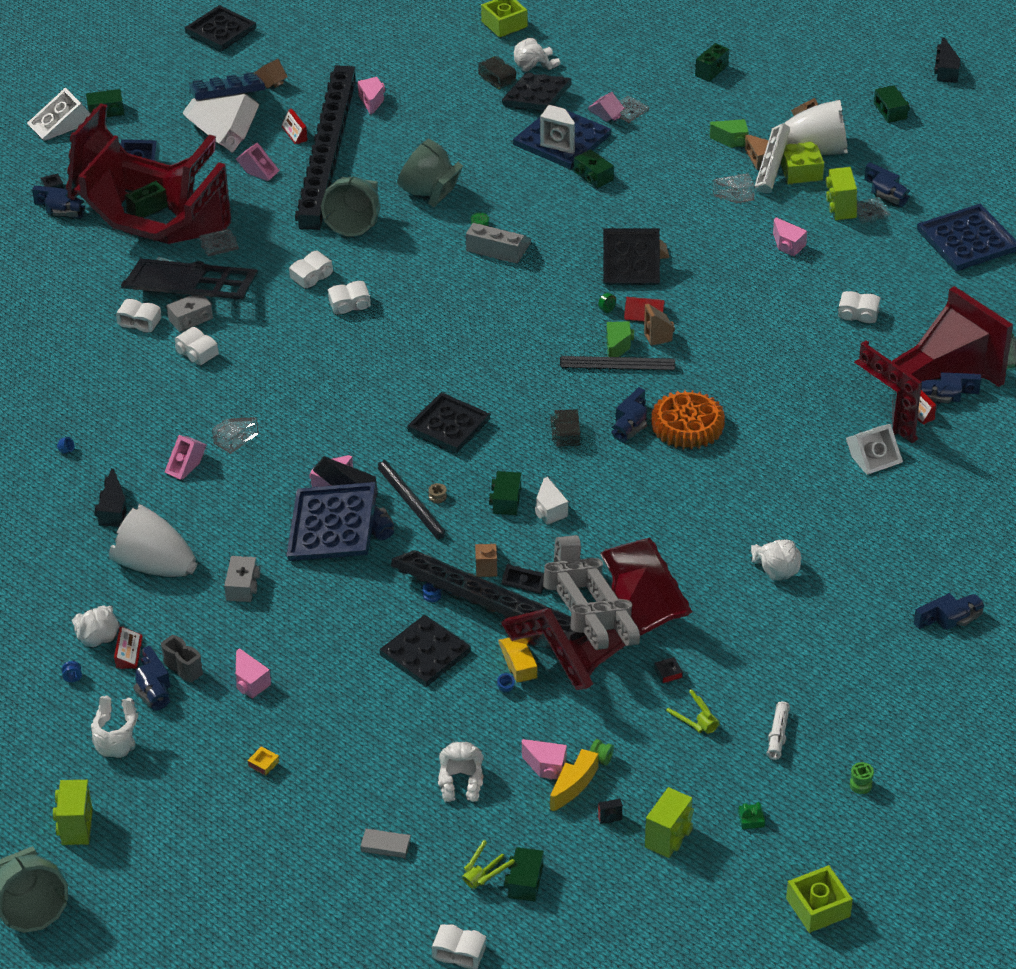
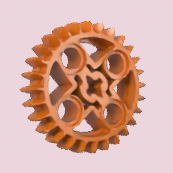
[651,390,725,450]

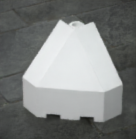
[183,93,259,153]

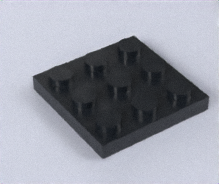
[185,5,257,51]
[502,73,572,110]
[603,228,660,285]
[407,392,490,453]
[379,614,471,687]

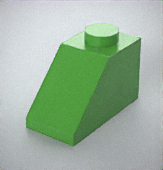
[709,119,749,147]
[606,321,634,357]

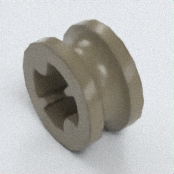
[428,483,447,503]

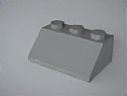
[466,223,531,264]

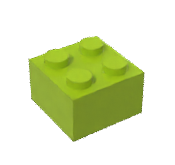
[481,0,528,37]
[780,142,824,184]
[826,167,857,220]
[53,779,93,845]
[645,787,694,858]
[786,865,853,933]

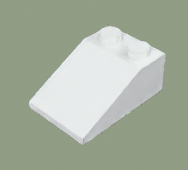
[27,88,90,141]

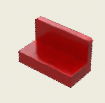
[624,297,665,321]

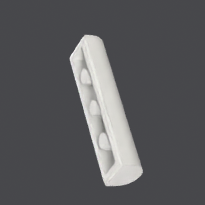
[754,123,790,193]

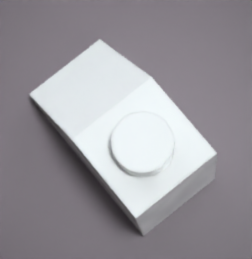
[535,477,568,525]

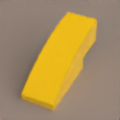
[499,638,537,683]
[550,749,599,811]

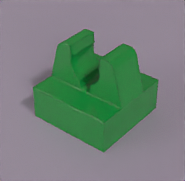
[738,802,765,829]

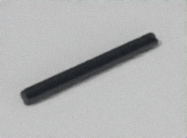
[560,356,675,370]
[378,460,446,540]

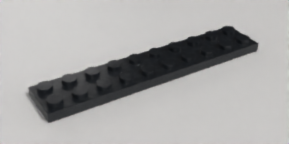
[391,550,585,641]

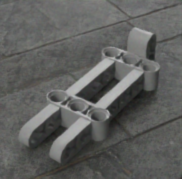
[543,535,640,650]

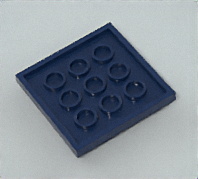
[189,72,265,100]
[513,105,611,169]
[917,203,1016,271]
[286,482,377,561]

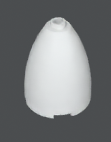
[784,100,848,155]
[109,504,197,577]

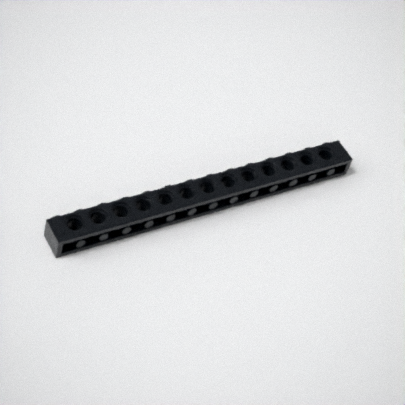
[295,65,356,230]

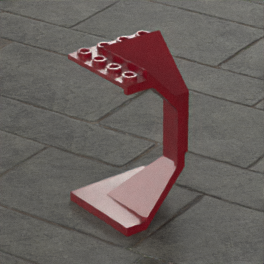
[66,104,216,216]
[74,135,231,244]
[854,286,1013,443]
[501,537,692,691]

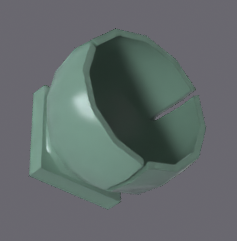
[397,138,463,207]
[321,176,381,237]
[0,846,68,933]

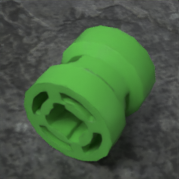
[850,762,874,794]

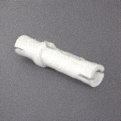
[767,701,790,760]

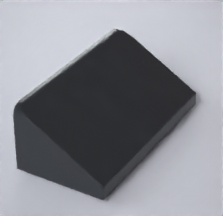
[501,564,545,594]

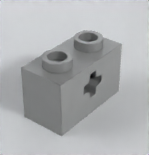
[167,295,213,332]
[224,556,260,602]

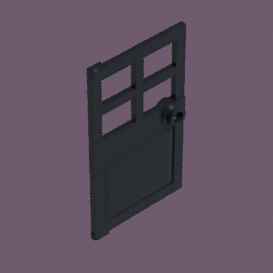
[121,259,258,300]

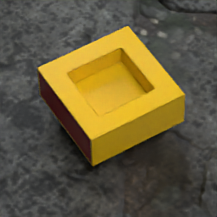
[247,746,280,776]

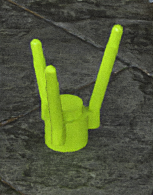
[666,690,720,734]
[462,840,515,890]

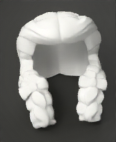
[514,38,561,72]
[751,540,801,580]
[72,605,119,647]
[91,696,139,758]
[438,742,484,802]

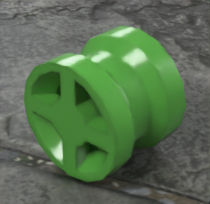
[590,739,614,766]

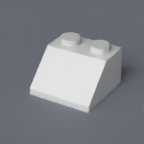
[540,105,575,154]
[846,424,903,475]

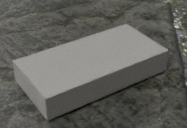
[360,829,411,858]

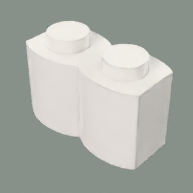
[289,251,333,288]
[328,281,371,314]
[838,291,880,323]
[116,299,161,332]
[175,327,219,365]
[432,925,486,969]

